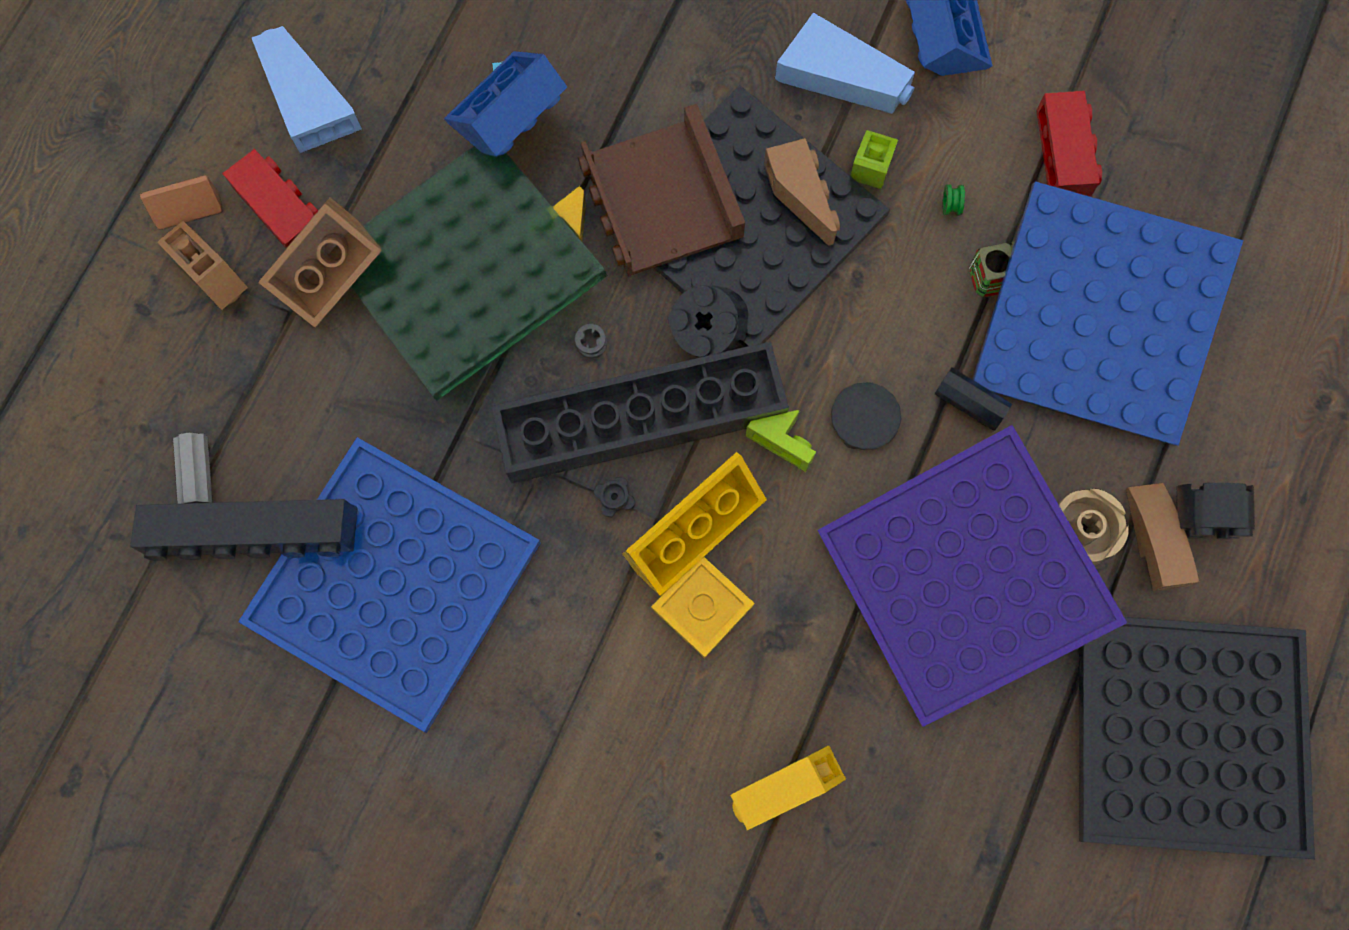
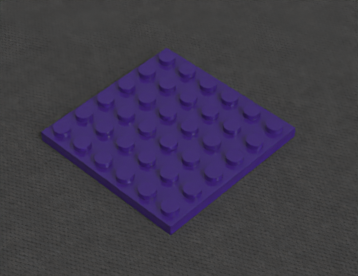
[818,425,1127,727]

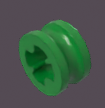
[942,184,965,216]

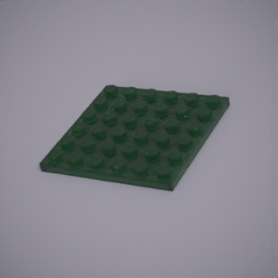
[351,146,608,401]

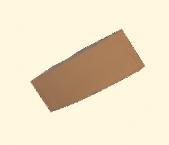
[1126,483,1199,591]

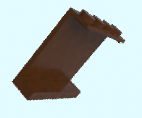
[578,104,745,276]

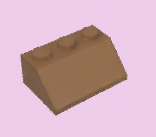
[258,197,382,327]

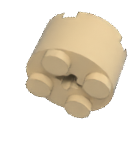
[1058,489,1128,566]

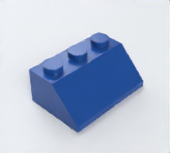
[906,0,992,76]
[444,51,567,157]

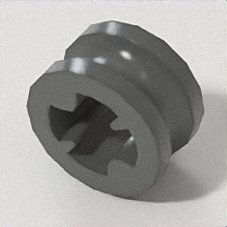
[575,324,607,358]

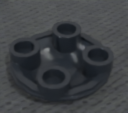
[831,382,901,450]

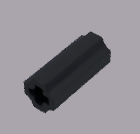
[934,367,1012,431]

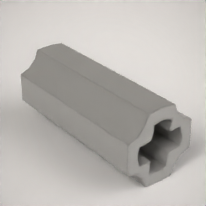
[173,433,212,504]

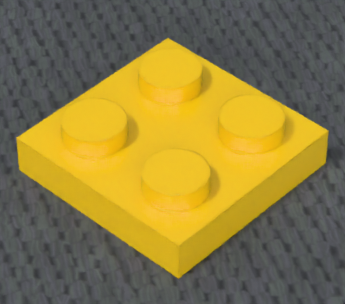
[651,557,755,658]

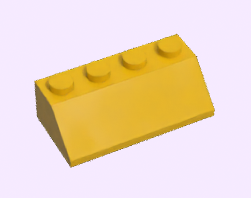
[622,452,767,596]

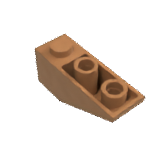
[764,138,840,246]

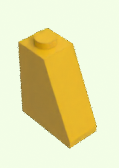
[730,746,846,830]

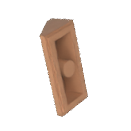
[140,175,222,229]

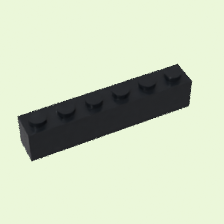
[130,499,358,561]

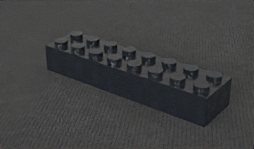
[492,341,789,484]

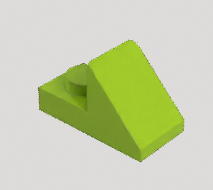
[851,130,898,189]
[746,410,816,472]

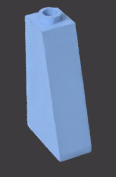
[775,13,915,114]
[252,26,362,153]

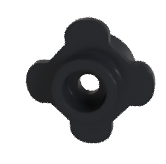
[594,477,635,517]

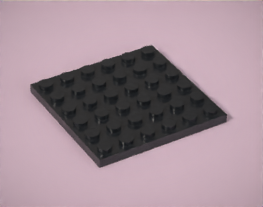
[654,85,890,347]
[1079,617,1315,860]

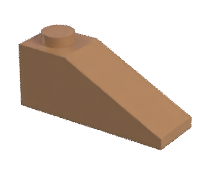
[157,221,248,310]

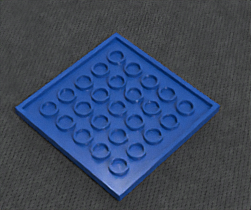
[972,181,1244,446]
[238,437,541,733]

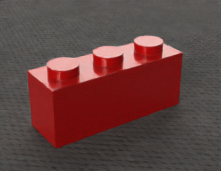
[1036,91,1102,197]
[222,149,318,248]

